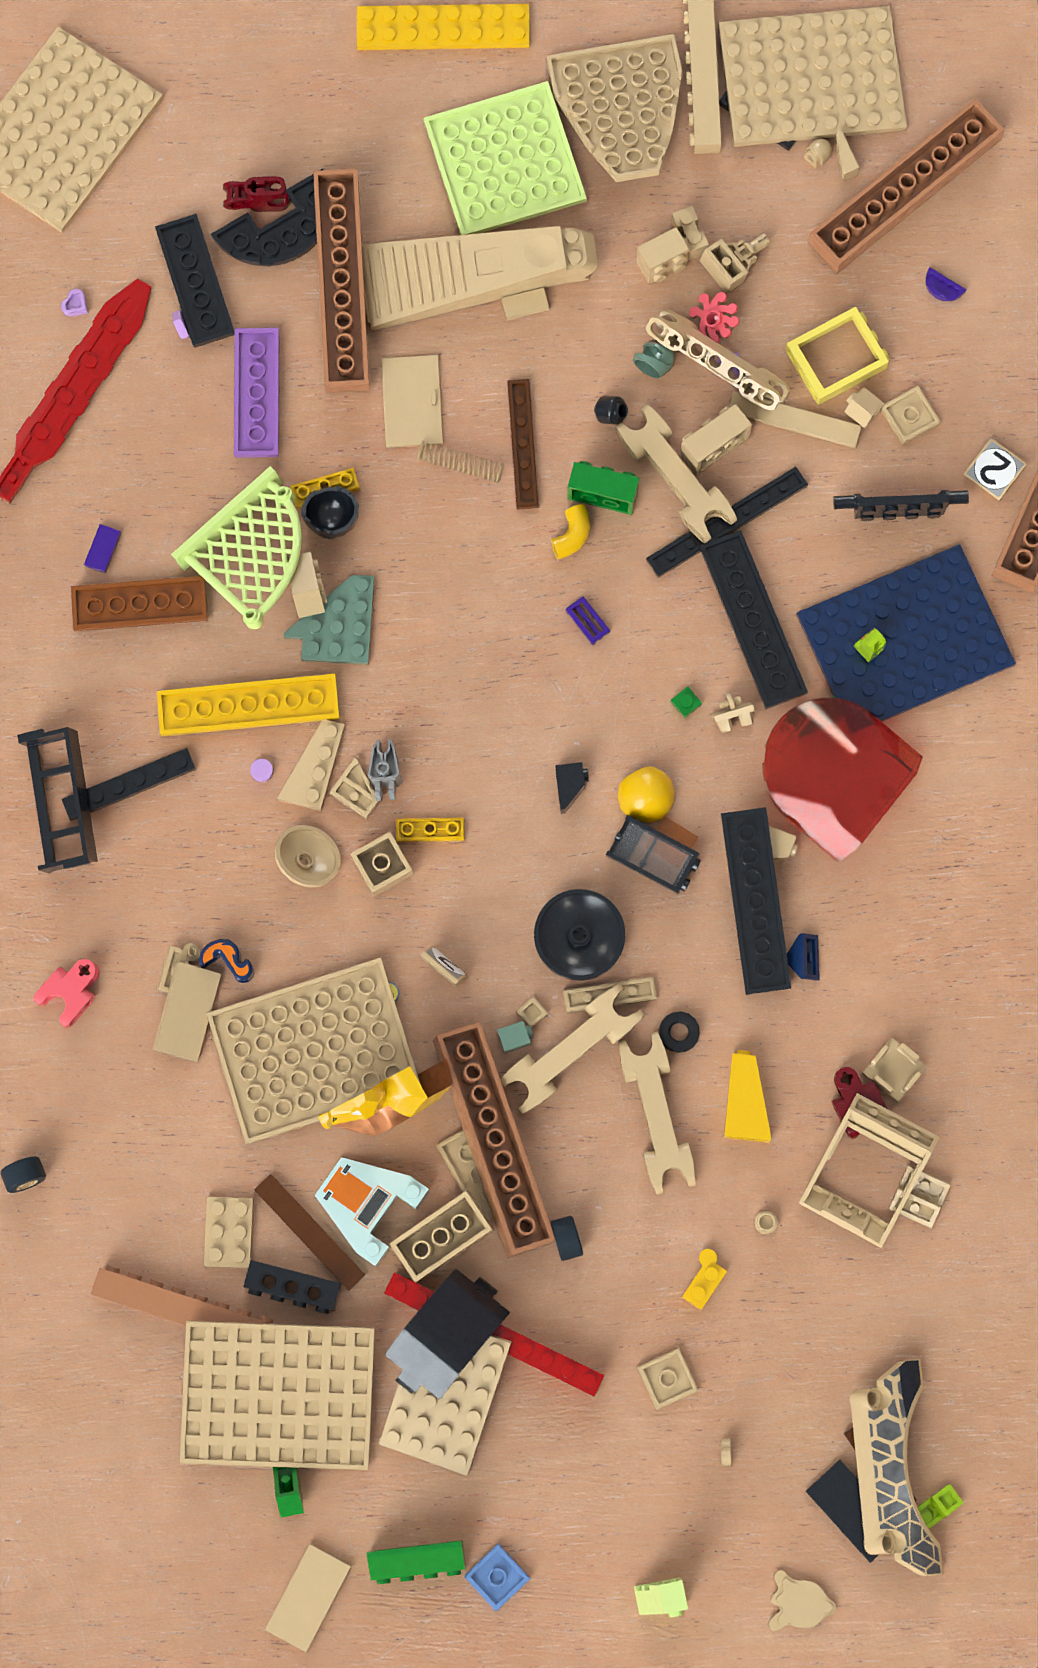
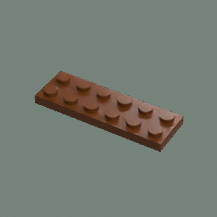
[71,576,208,631]

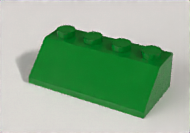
[366,1540,466,1585]

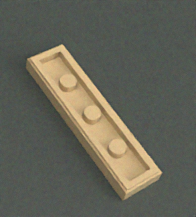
[563,977,657,1014]

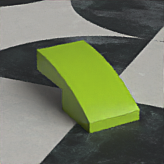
[917,1484,963,1529]

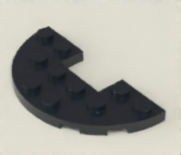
[211,168,323,266]

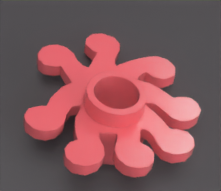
[689,292,740,344]

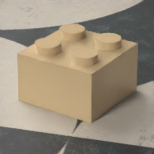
[637,227,689,284]
[287,552,327,618]
[350,832,413,897]

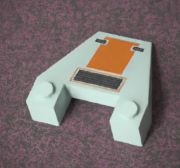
[315,1157,430,1267]

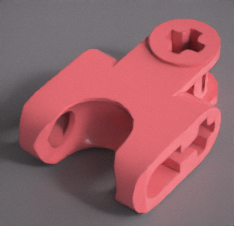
[33,959,100,1028]

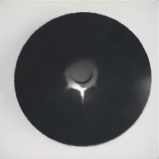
[534,889,625,981]

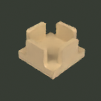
[862,1037,927,1103]

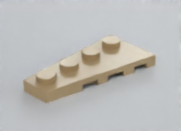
[277,719,345,811]

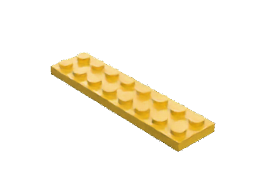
[357,4,529,50]
[157,674,340,737]

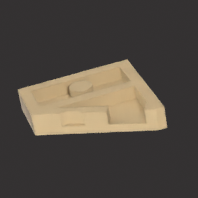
[329,758,380,820]

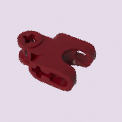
[223,176,289,212]
[831,1067,888,1140]

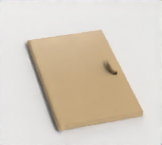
[381,355,443,448]

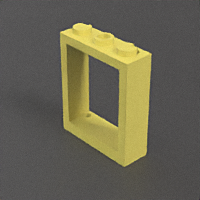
[785,307,890,406]

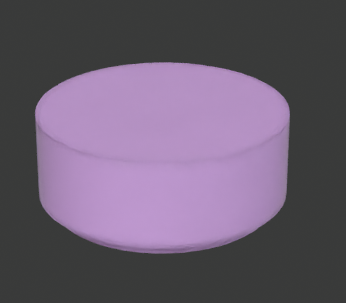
[250,759,273,782]

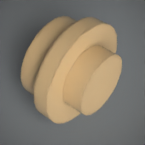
[754,1211,778,1234]

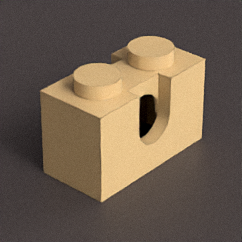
[671,206,709,261]

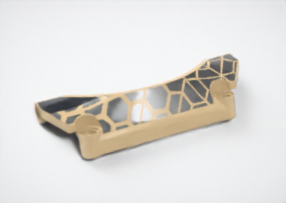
[850,1359,944,1576]

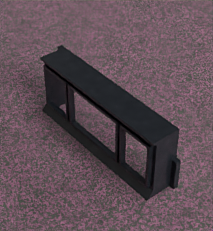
[17,727,98,874]

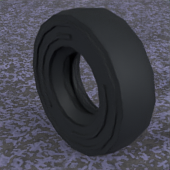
[659,1011,700,1053]

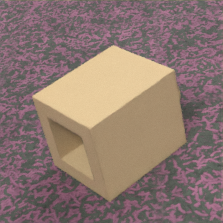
[844,387,884,428]

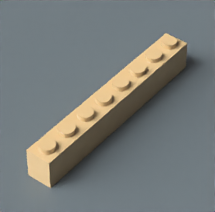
[682,0,721,154]

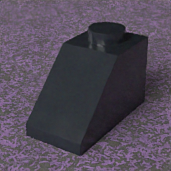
[555,762,589,814]

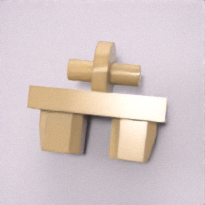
[711,693,755,733]

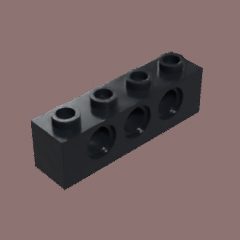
[243,1260,342,1314]

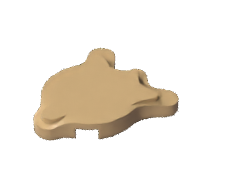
[768,1570,836,1631]

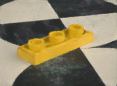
[290,467,360,508]
[396,817,464,842]

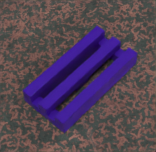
[565,596,610,645]

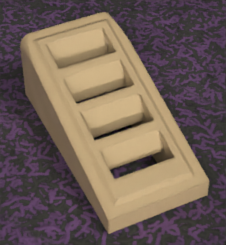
[835,130,859,182]

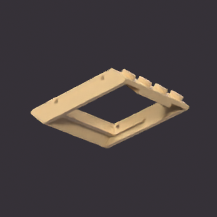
[799,1093,940,1248]

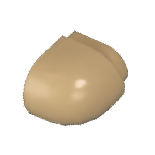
[804,139,832,169]

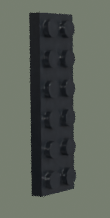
[155,214,235,348]

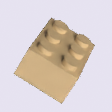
[680,404,752,476]

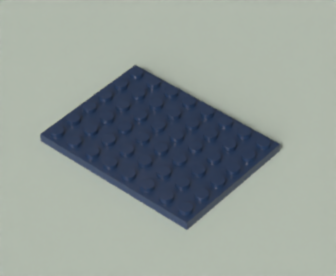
[796,544,1016,735]

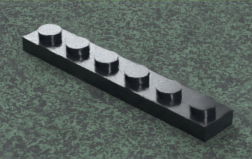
[61,748,196,821]

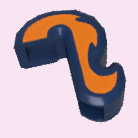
[199,939,254,983]

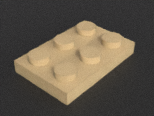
[203,1197,254,1268]

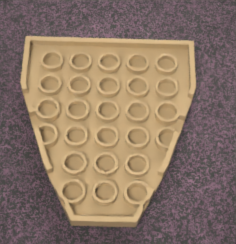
[546,34,682,182]

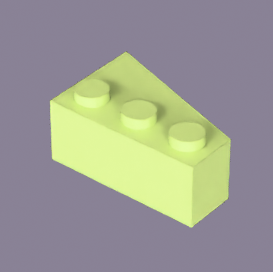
[634,1577,688,1617]

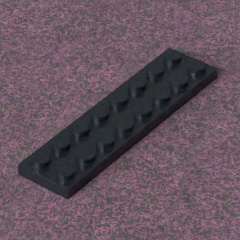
[699,530,808,710]
[720,807,791,995]

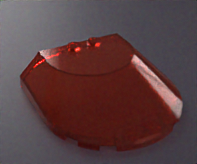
[762,697,923,861]

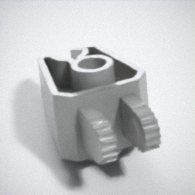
[368,739,403,801]

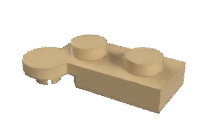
[157,943,200,993]

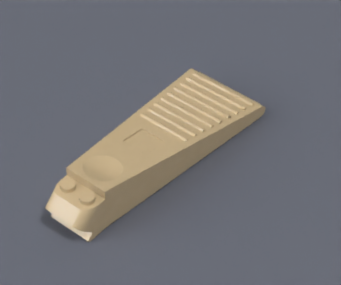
[362,226,598,330]

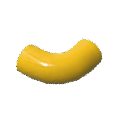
[551,504,591,560]

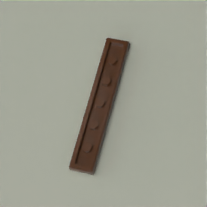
[507,379,539,510]
[254,1174,365,1291]

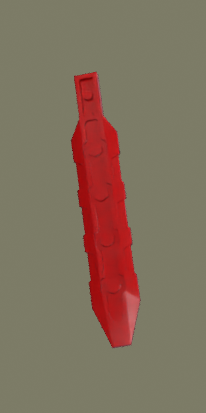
[0,278,151,503]

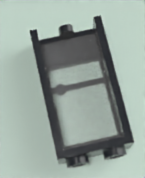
[606,815,701,894]

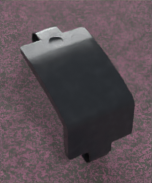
[385,1269,510,1399]

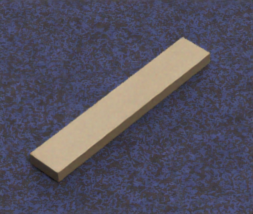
[729,391,861,448]

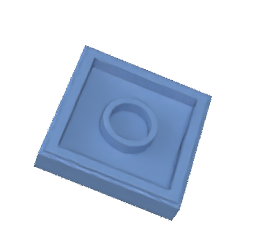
[464,1543,531,1611]

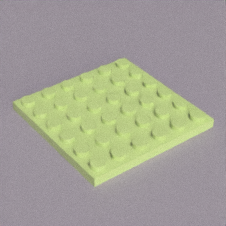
[423,81,587,235]

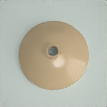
[274,825,341,887]

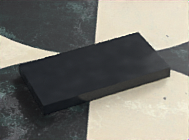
[805,1459,879,1563]

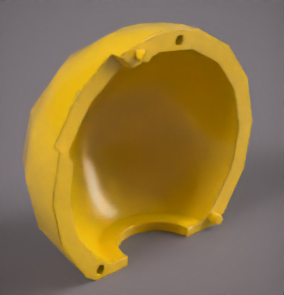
[617,766,675,823]

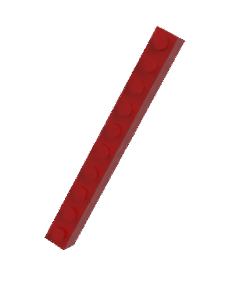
[384,1272,605,1397]

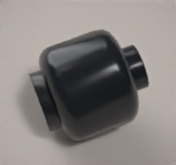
[594,395,628,425]

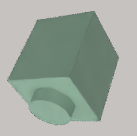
[497,1021,534,1054]

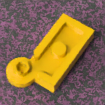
[682,1249,727,1310]

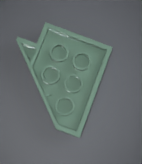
[284,575,375,665]

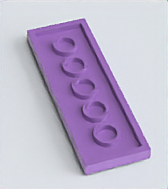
[234,328,279,458]

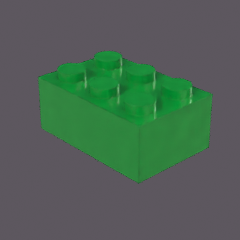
[567,461,639,515]

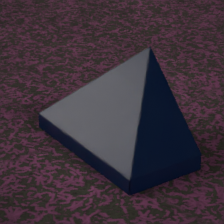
[787,933,820,981]

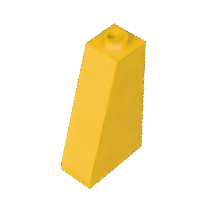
[723,1050,771,1143]

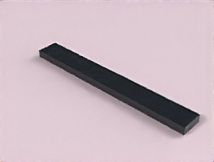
[646,467,808,578]

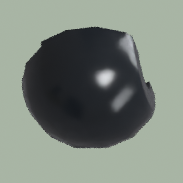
[302,486,359,539]

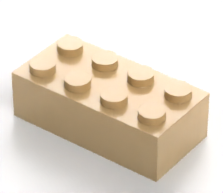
[389,1191,495,1283]

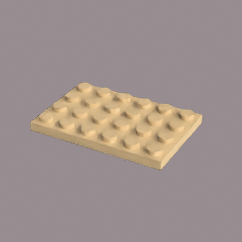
[379,1335,512,1476]

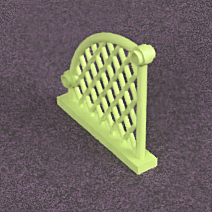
[171,467,302,629]

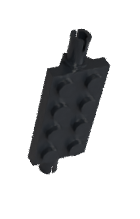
[833,490,969,521]

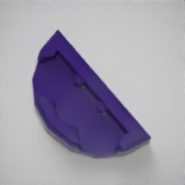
[925,267,966,301]

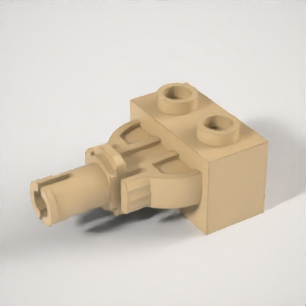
[700,233,770,294]

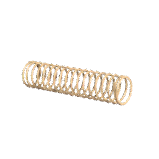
[417,441,503,483]

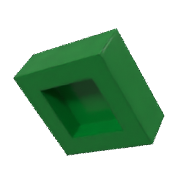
[670,686,702,719]

